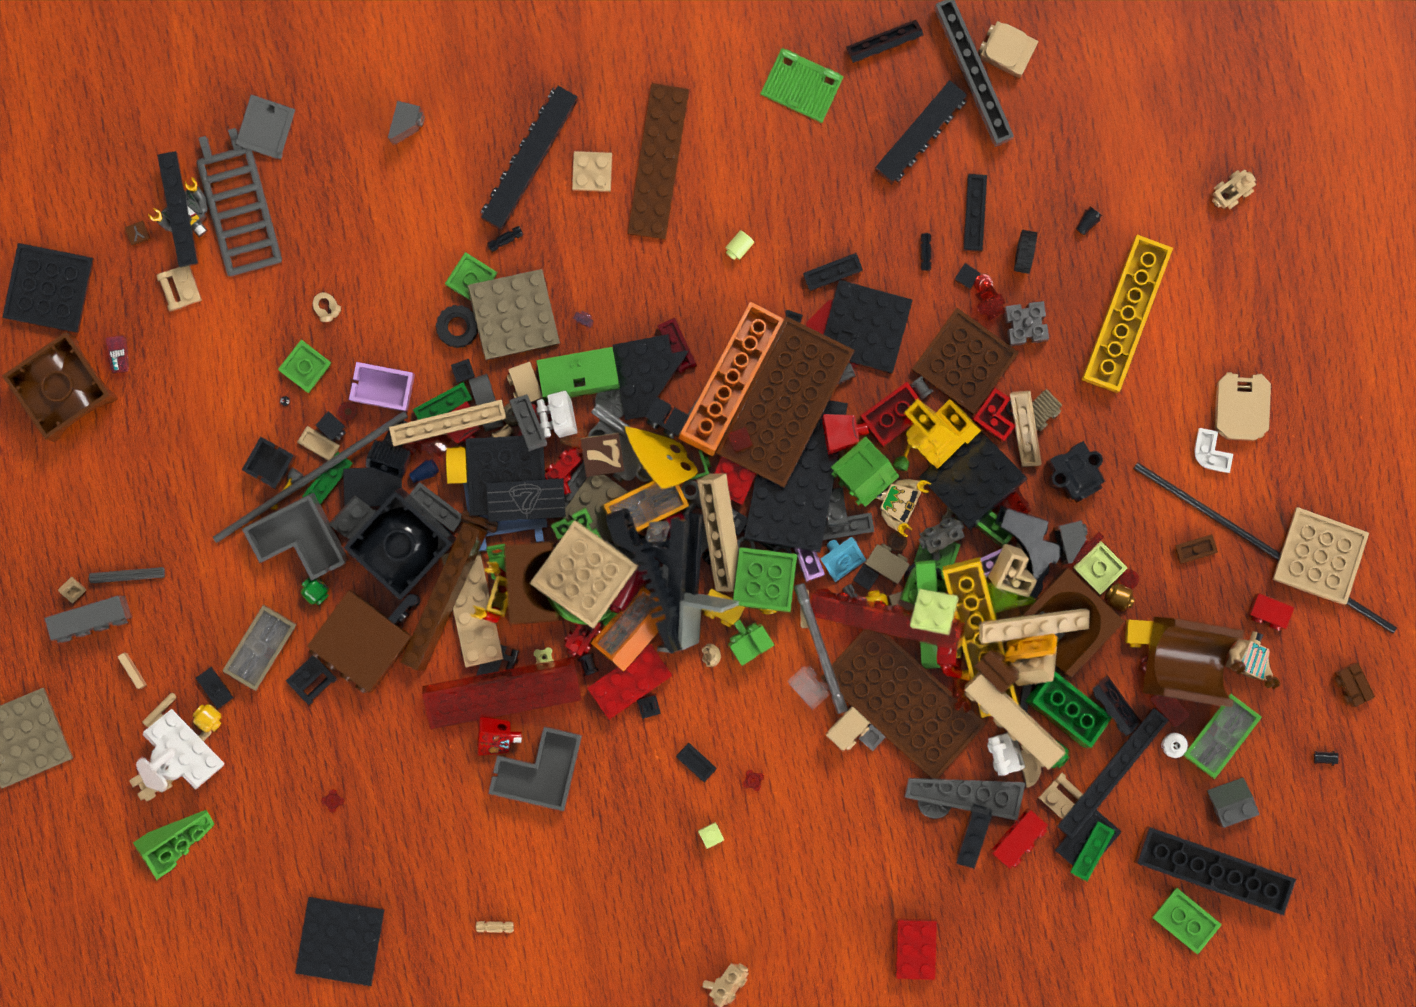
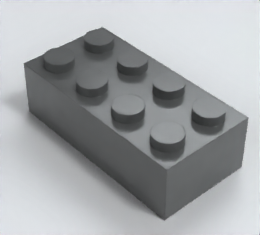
[45,595,132,643]

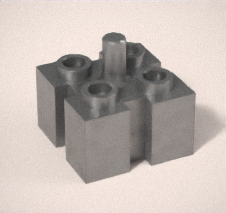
[1004,301,1049,346]

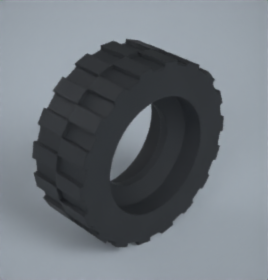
[1014,230,1037,274]
[436,305,478,348]

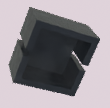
[645,397,689,439]
[242,436,297,490]

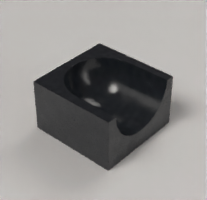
[343,487,456,600]

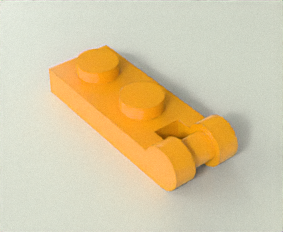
[1005,634,1057,662]

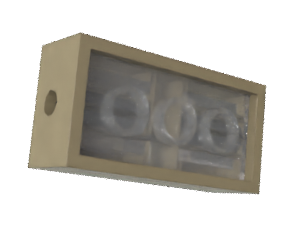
[223,604,296,691]

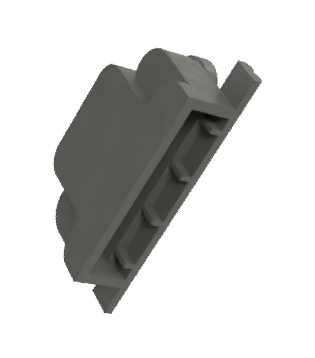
[588,403,673,482]

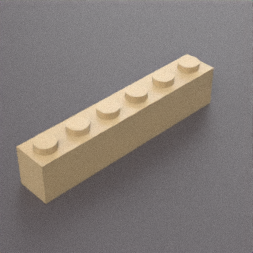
[697,474,739,592]
[965,672,1065,769]

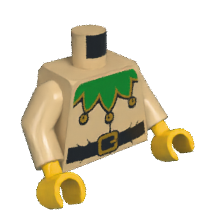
[876,479,931,537]

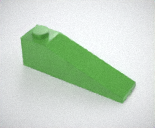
[133,810,214,880]

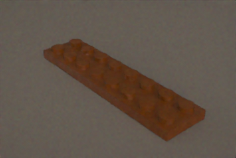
[628,83,689,240]

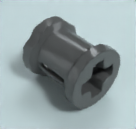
[910,376,933,400]

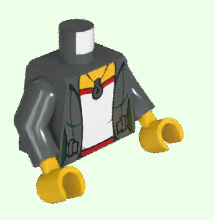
[148,177,208,237]

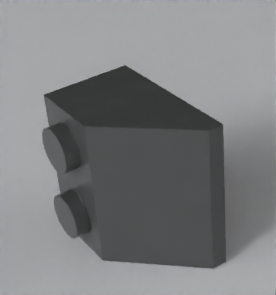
[388,101,425,144]
[1053,520,1088,565]
[1207,777,1260,828]

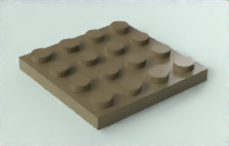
[467,269,560,360]
[0,688,73,789]

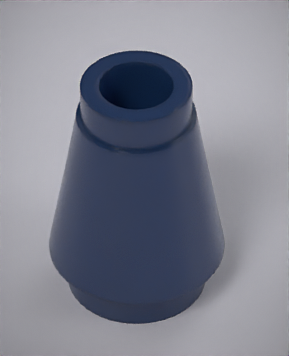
[409,459,439,483]

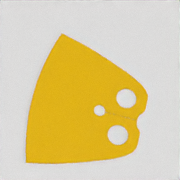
[624,426,698,489]

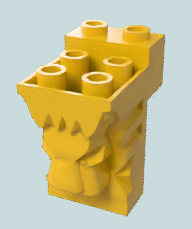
[904,399,981,469]

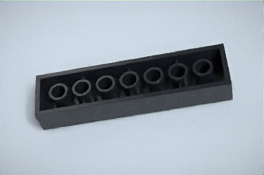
[1134,826,1296,916]

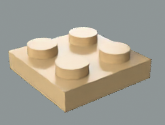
[572,151,612,192]

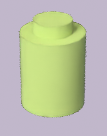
[725,230,755,260]

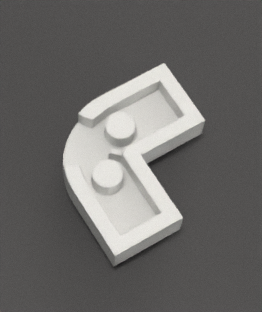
[1194,428,1233,473]

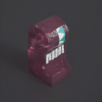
[106,336,129,373]

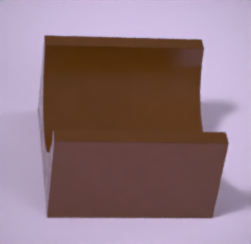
[1142,617,1244,707]

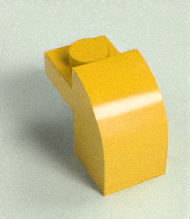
[446,446,468,484]

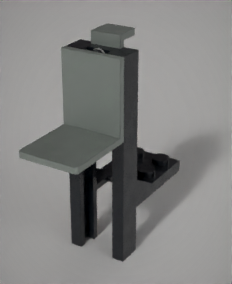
[622,512,739,653]

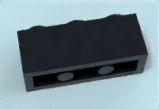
[956,803,992,869]

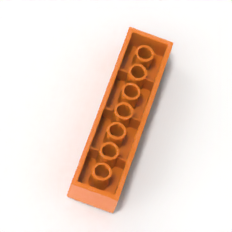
[678,302,784,456]

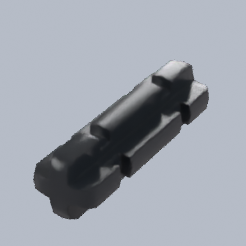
[487,226,523,252]
[921,233,931,271]

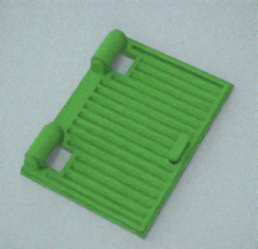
[760,48,844,123]

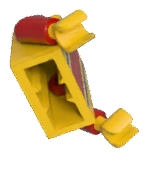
[470,561,508,623]

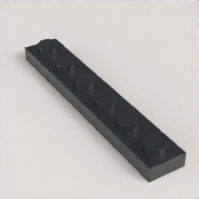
[157,151,199,268]

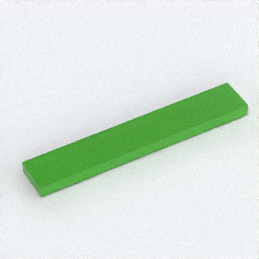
[915,560,941,669]

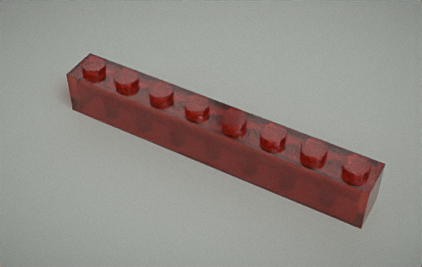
[811,588,965,650]

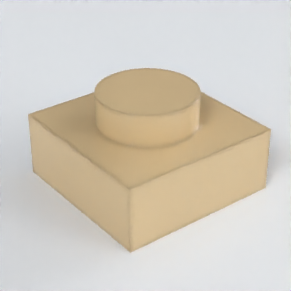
[58,577,86,604]

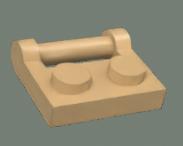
[156,266,202,312]
[1038,772,1083,819]

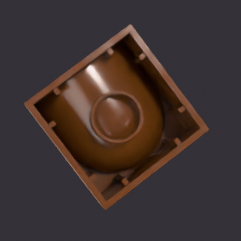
[504,542,560,624]
[1018,568,1124,678]

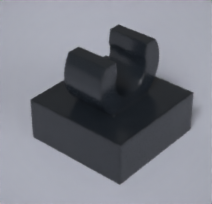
[637,695,661,719]

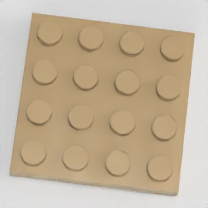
[1272,507,1369,606]
[530,520,638,628]

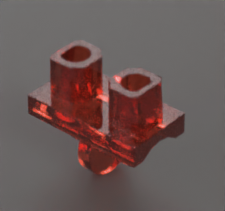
[417,434,451,458]

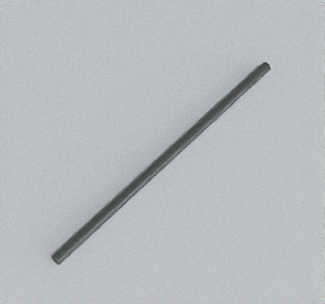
[213,411,408,543]

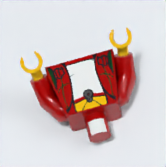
[937,624,971,681]

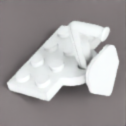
[136,709,224,792]

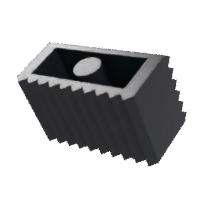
[366,440,411,478]

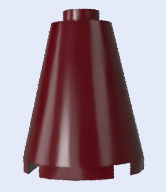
[609,564,648,614]

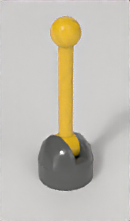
[271,467,304,510]

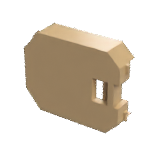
[1215,372,1271,441]

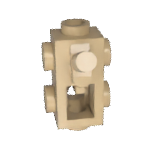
[1212,170,1256,209]
[703,963,749,1007]

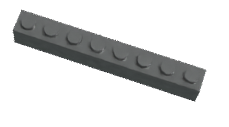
[934,0,1014,147]

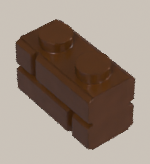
[974,650,1020,694]
[1334,662,1375,707]

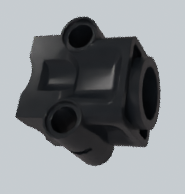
[1046,441,1106,503]

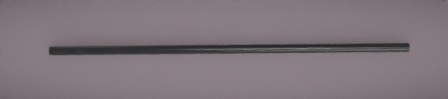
[1133,462,1397,634]

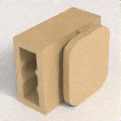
[978,21,1039,78]

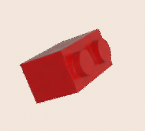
[1248,593,1295,631]

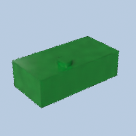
[1025,671,1113,748]

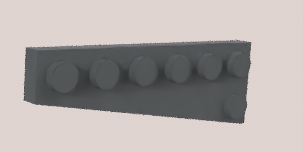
[904,778,1025,820]

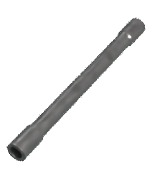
[793,583,848,714]

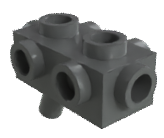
[918,517,965,561]

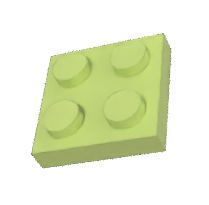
[1073,541,1127,595]
[910,589,958,635]

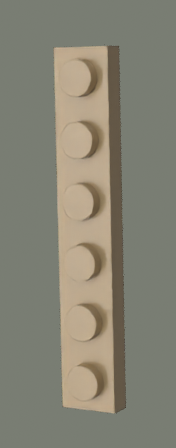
[389,400,506,446]
[979,608,1090,643]

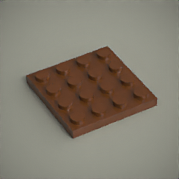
[912,308,1019,415]

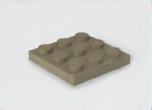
[565,474,639,543]

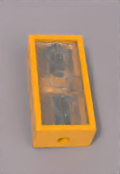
[601,480,689,531]

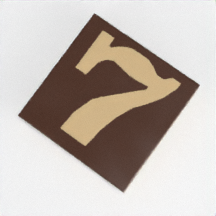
[581,433,624,477]

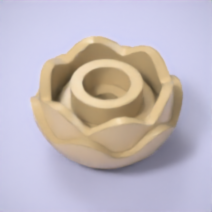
[702,644,721,667]

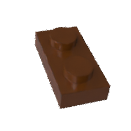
[1175,534,1218,564]

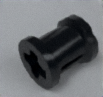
[577,653,599,677]

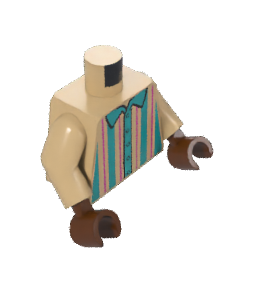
[1225,631,1280,689]

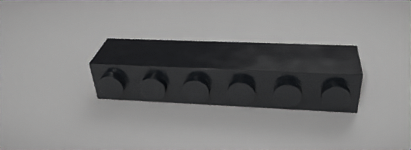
[875,80,967,184]

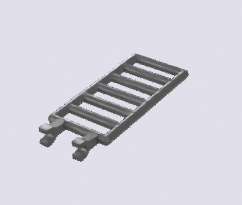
[196,128,282,276]

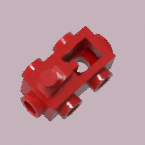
[545,447,583,495]
[564,622,603,657]

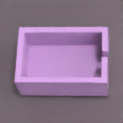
[349,362,415,412]

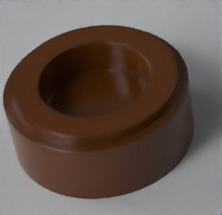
[888,532,907,552]

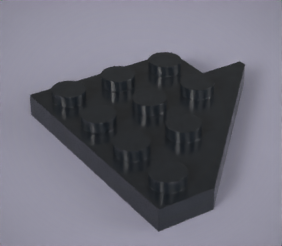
[612,334,689,420]

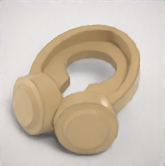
[313,292,341,322]

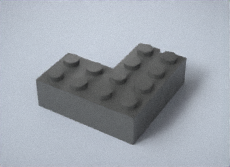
[242,492,349,580]
[488,726,582,811]

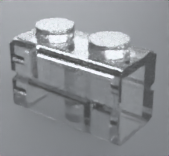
[787,666,830,710]

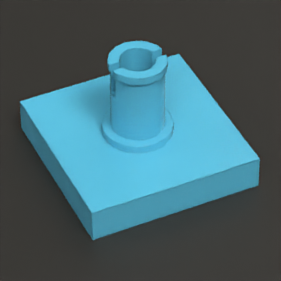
[821,537,866,582]

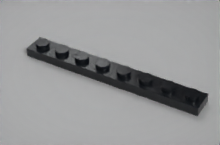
[1056,708,1169,839]

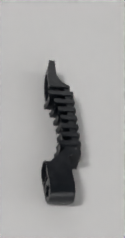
[606,508,682,654]

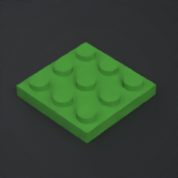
[733,547,797,612]

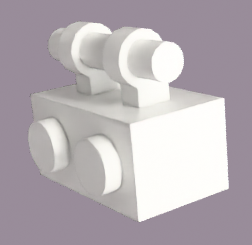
[536,391,578,438]
[988,733,1025,776]

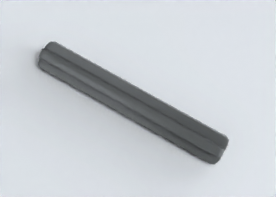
[89,567,165,583]

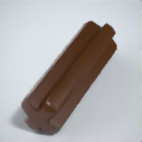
[461,511,498,533]

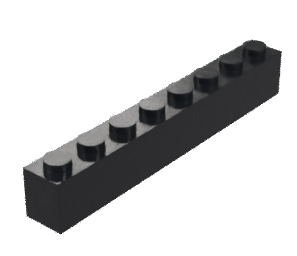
[480,85,579,231]

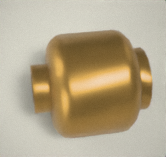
[1105,583,1135,611]

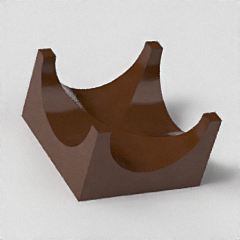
[2,332,117,442]

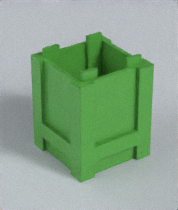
[831,437,899,507]

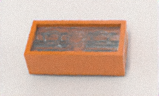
[591,587,666,671]

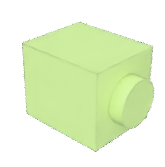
[698,822,724,849]

